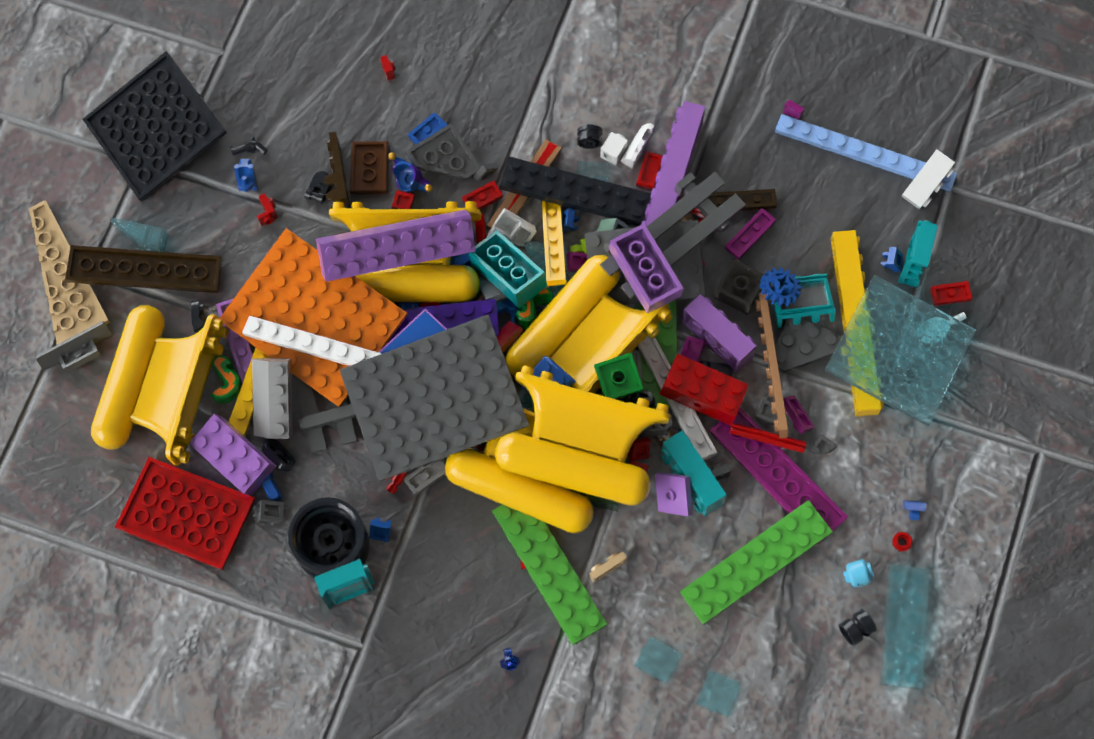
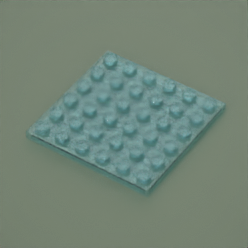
[825,275,976,426]

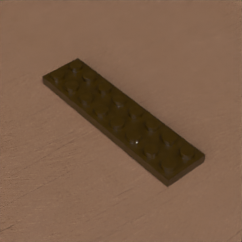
[65,245,222,293]

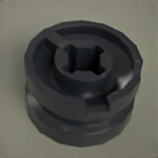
[577,124,603,149]

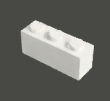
[901,149,955,210]

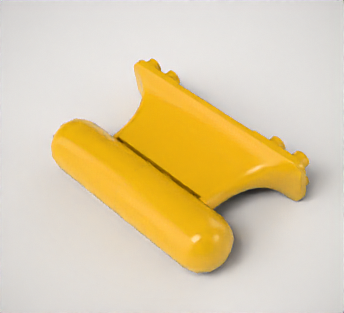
[329,201,481,302]
[505,255,673,394]
[91,305,229,466]
[495,366,671,505]
[445,408,594,533]

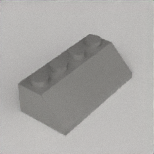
[252,358,293,439]

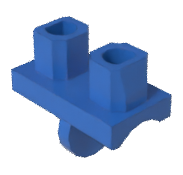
[234,159,258,192]

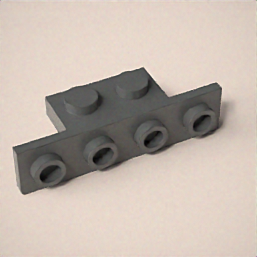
[35,321,112,374]

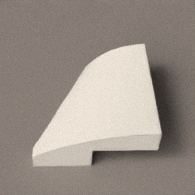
[620,123,654,168]
[487,208,536,247]

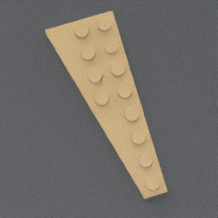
[29,200,110,345]

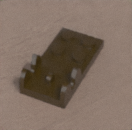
[323,132,350,209]

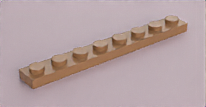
[755,293,788,438]

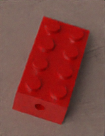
[659,353,749,426]

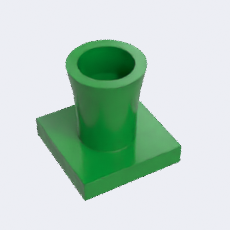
[594,353,644,400]

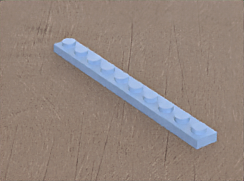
[775,114,957,192]

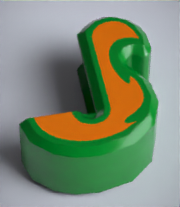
[516,287,553,330]
[210,355,242,404]

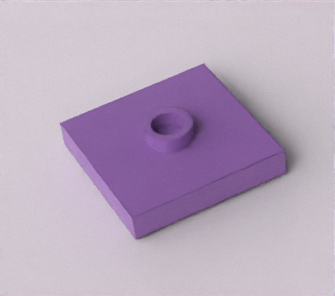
[655,472,693,516]

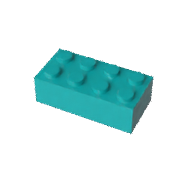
[468,230,547,308]
[661,430,727,517]

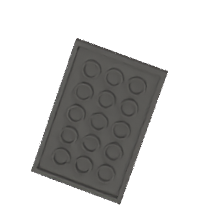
[585,220,706,305]

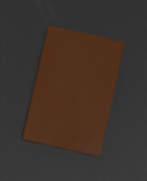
[350,141,389,194]

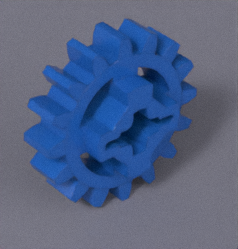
[759,267,802,307]

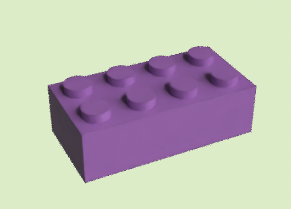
[609,224,684,314]
[682,294,756,373]
[189,414,276,496]

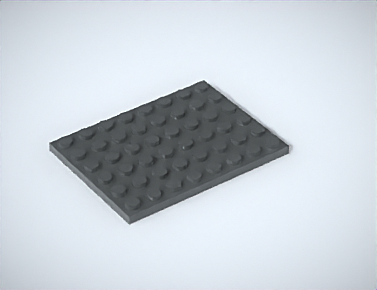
[340,315,529,481]

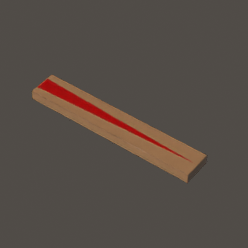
[487,139,562,230]

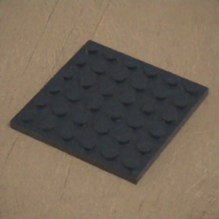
[82,51,227,202]

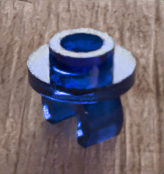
[500,648,520,670]

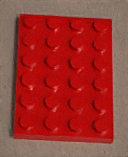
[115,457,256,571]

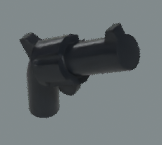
[230,137,268,156]

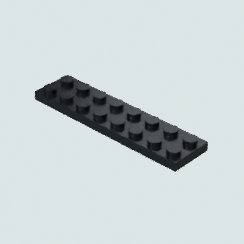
[499,156,651,226]

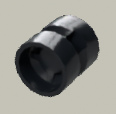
[838,609,877,646]

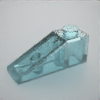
[111,218,169,252]

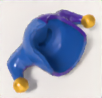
[388,152,433,193]

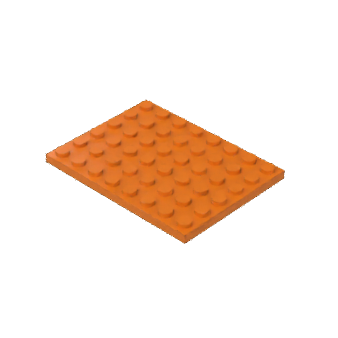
[219,228,408,407]

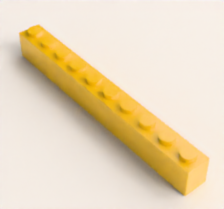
[831,230,884,417]

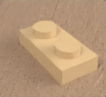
[590,551,627,584]

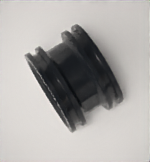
[288,497,370,579]

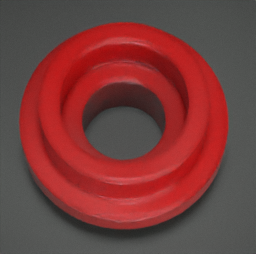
[892,532,913,552]

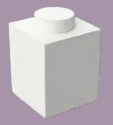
[600,132,627,165]

